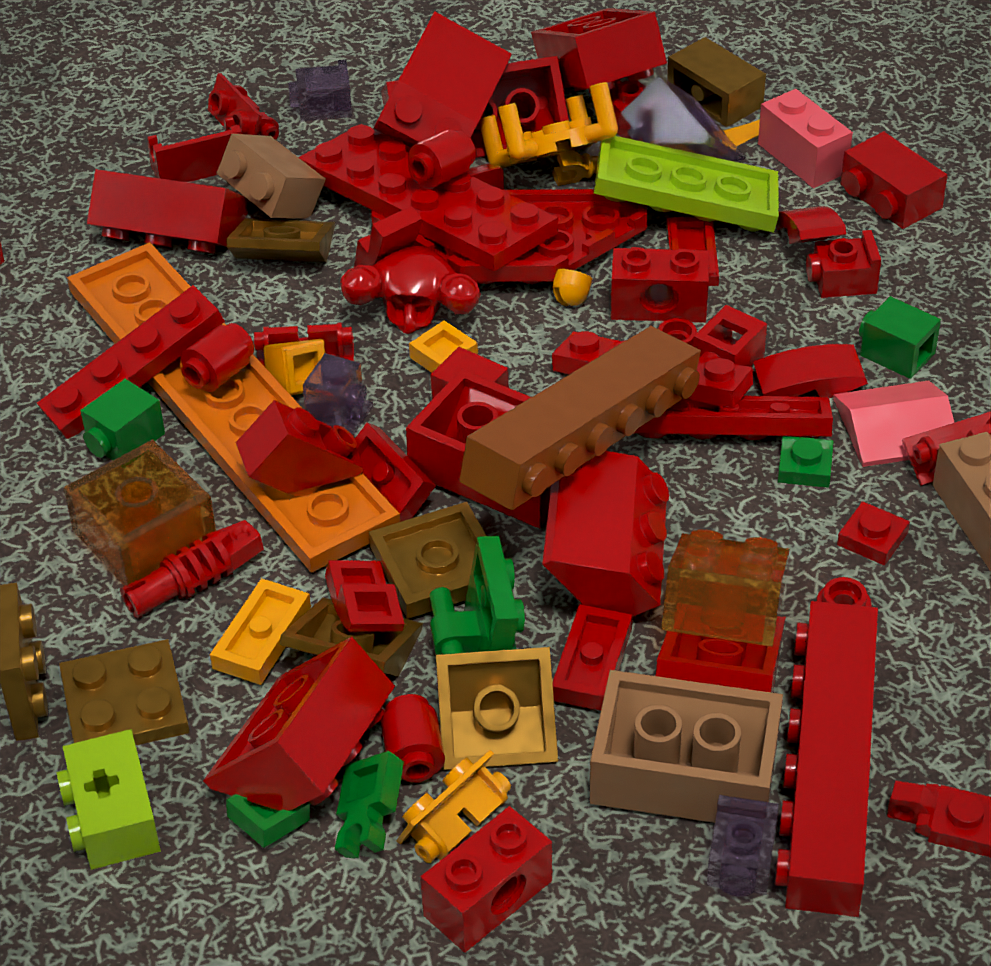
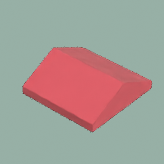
[833,380,954,467]

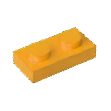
[210,578,311,685]

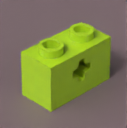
[56,729,161,870]

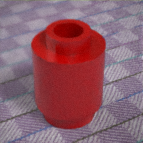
[408,130,476,188]
[181,323,254,392]
[381,694,445,782]

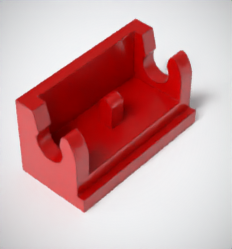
[147,116,242,182]

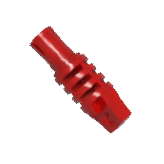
[120,520,264,619]

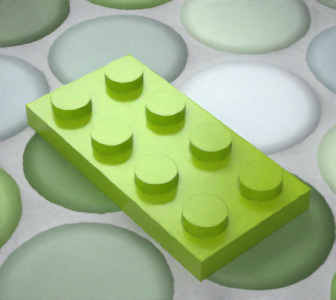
[594,136,779,233]

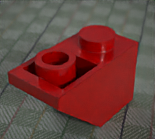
[235,400,365,494]

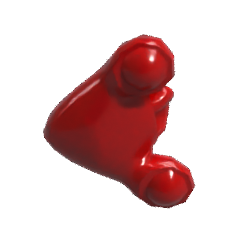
[340,246,481,334]

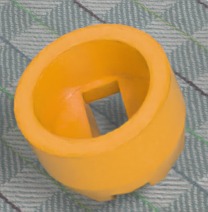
[553,269,593,306]

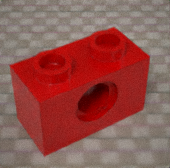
[611,247,709,323]
[420,806,552,953]

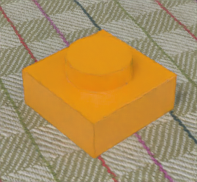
[409,320,478,373]

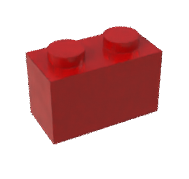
[840,131,948,229]

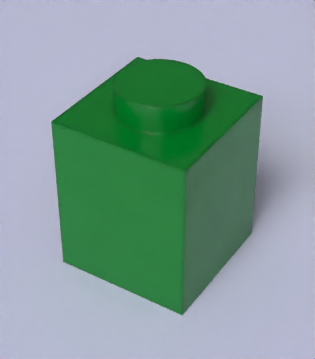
[859,296,941,379]
[80,379,165,466]

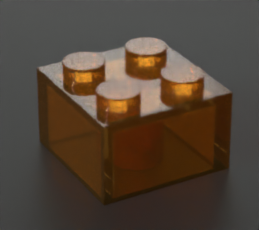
[63,439,216,586]
[661,529,790,647]

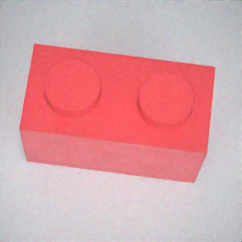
[758,89,853,189]

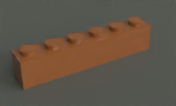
[460,326,701,511]

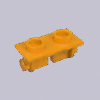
[396,750,511,863]

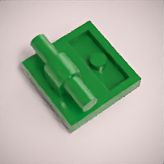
[429,536,525,655]

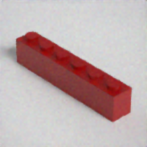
[775,601,878,917]

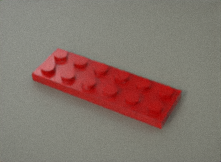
[298,124,558,271]

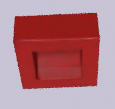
[837,501,910,566]

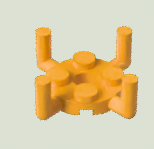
[479,82,618,168]

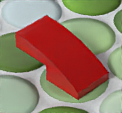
[354,206,422,267]
[776,206,846,244]
[753,344,868,398]
[325,560,405,632]

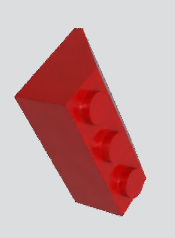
[87,169,253,254]
[406,369,551,529]
[542,451,669,617]
[203,636,395,811]

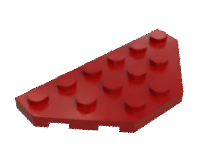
[371,189,647,284]

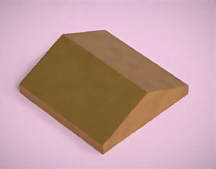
[227,218,335,263]
[280,597,423,677]
[436,647,558,770]

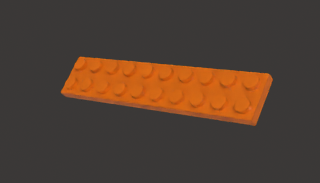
[67,242,400,573]

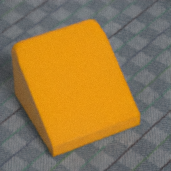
[264,339,329,396]

